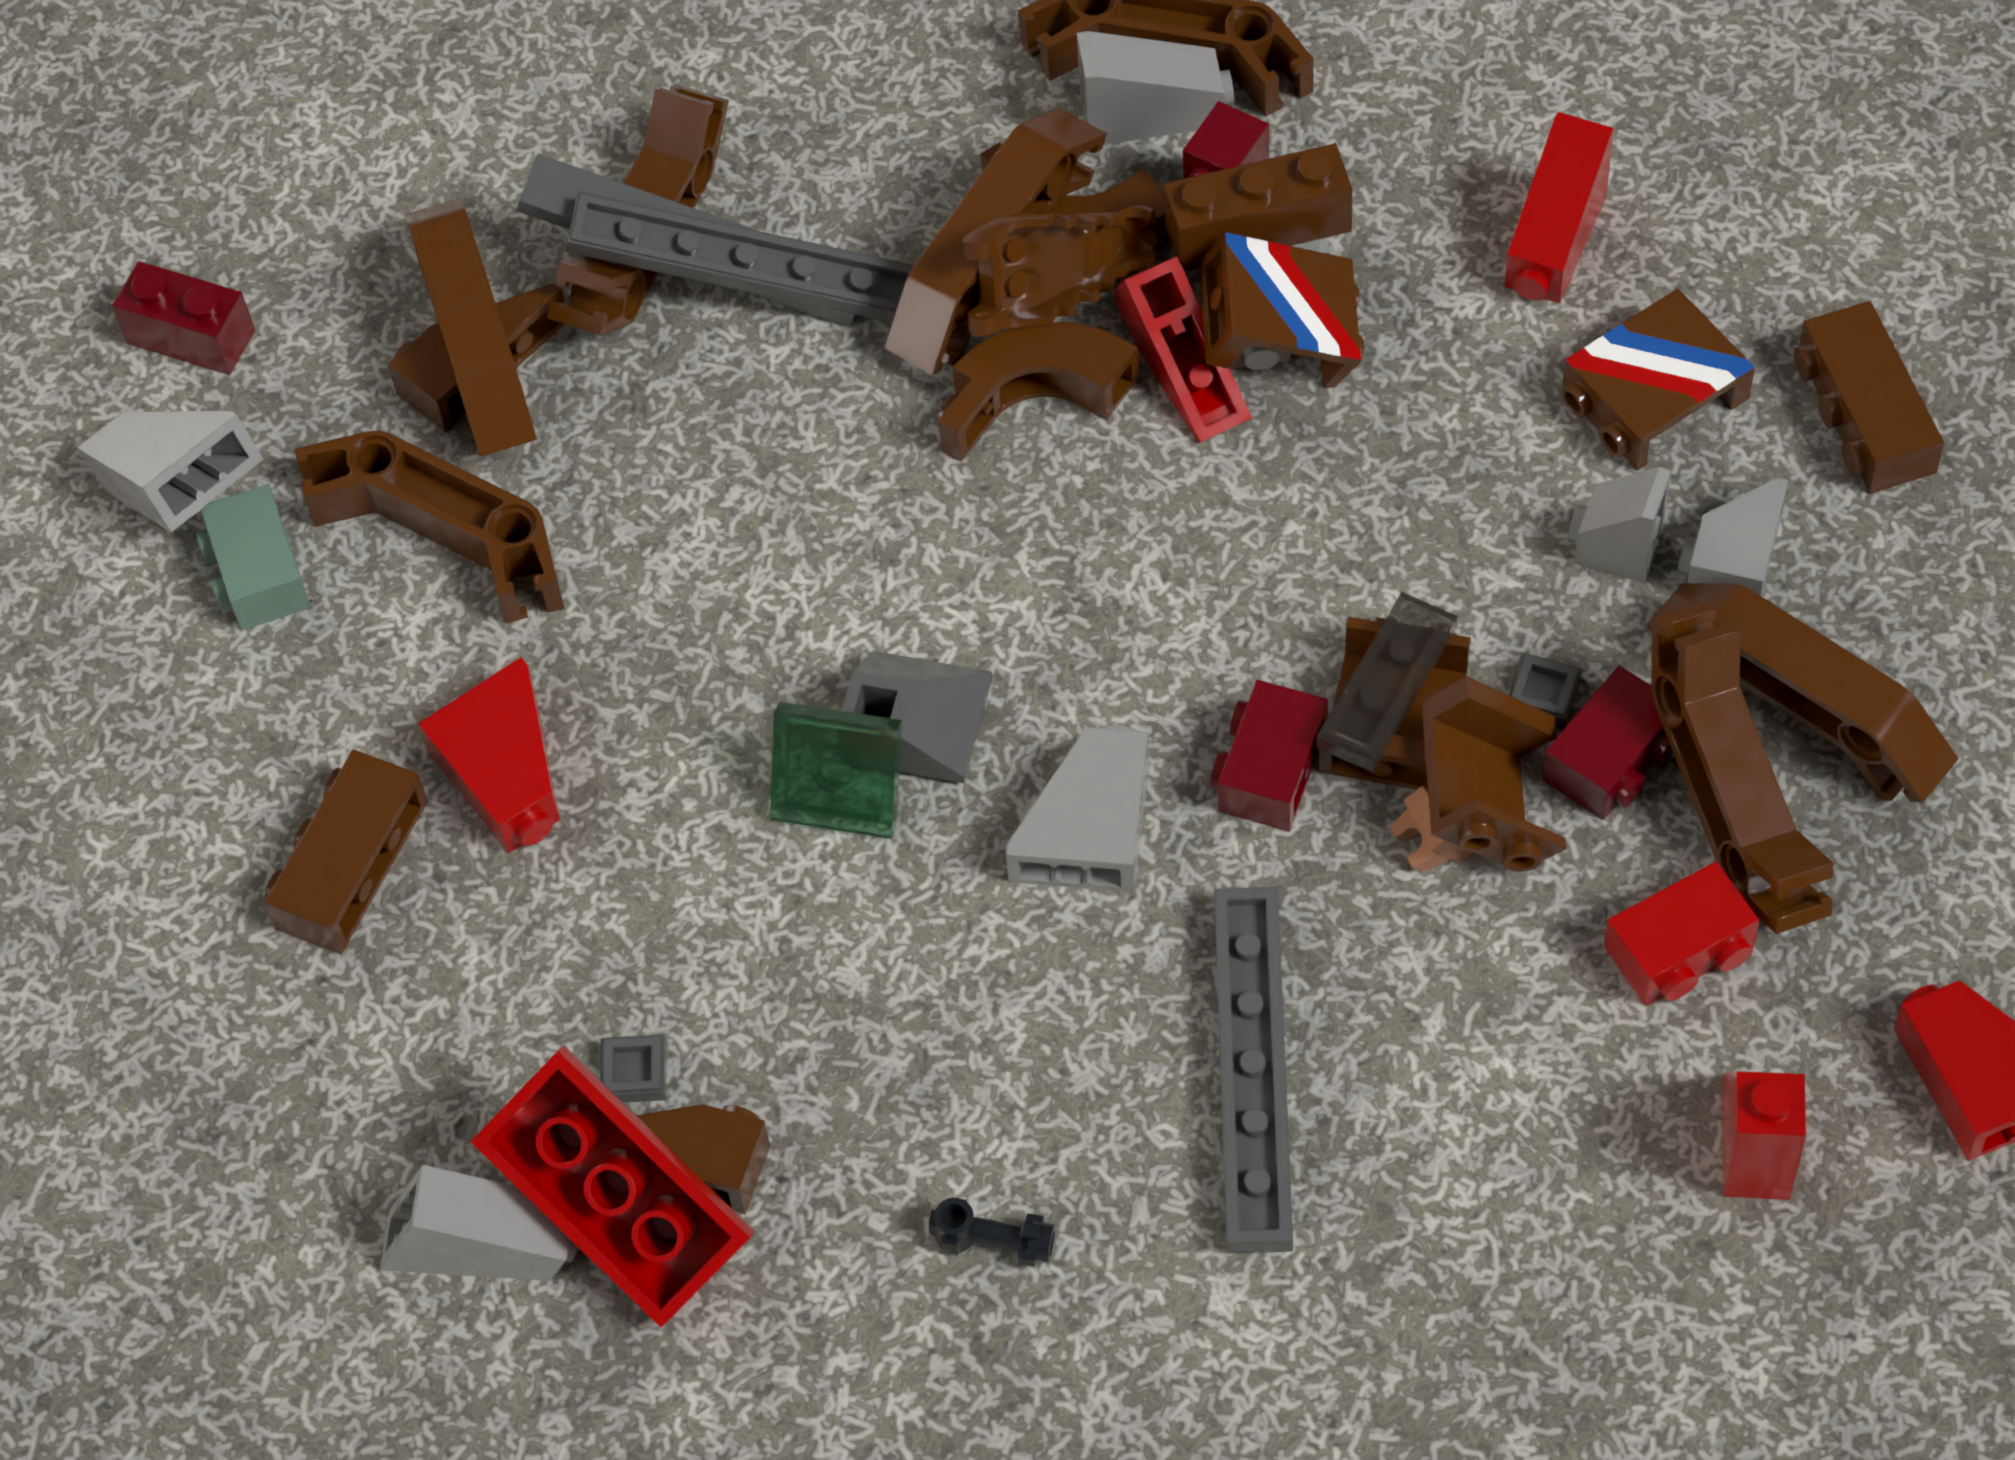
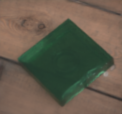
[770,702,902,839]

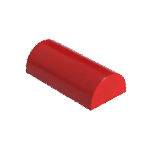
[470,1046,755,1328]

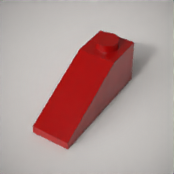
[1111,256,1252,443]

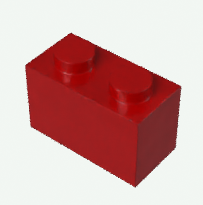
[1604,861,1760,1006]

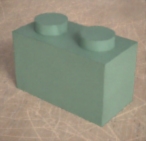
[196,484,311,631]

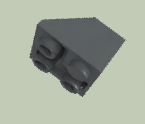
[837,651,993,783]

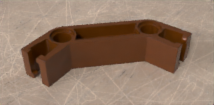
[1018,0,1314,117]
[547,84,729,335]
[885,108,1107,375]
[404,198,537,456]
[295,430,565,623]
[1646,583,1959,803]
[1651,602,1833,934]

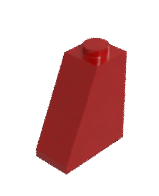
[1504,112,1614,304]
[418,657,560,853]
[1894,980,2015,1161]
[1722,1071,1806,1200]

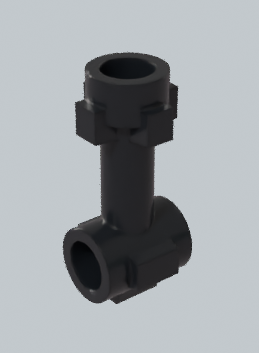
[929,1197,1056,1267]

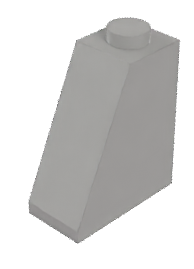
[1077,31,1234,145]
[77,411,264,533]
[1006,725,1150,892]
[380,1164,578,1281]

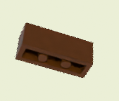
[1164,143,1353,271]
[1794,300,1944,494]
[264,749,428,955]

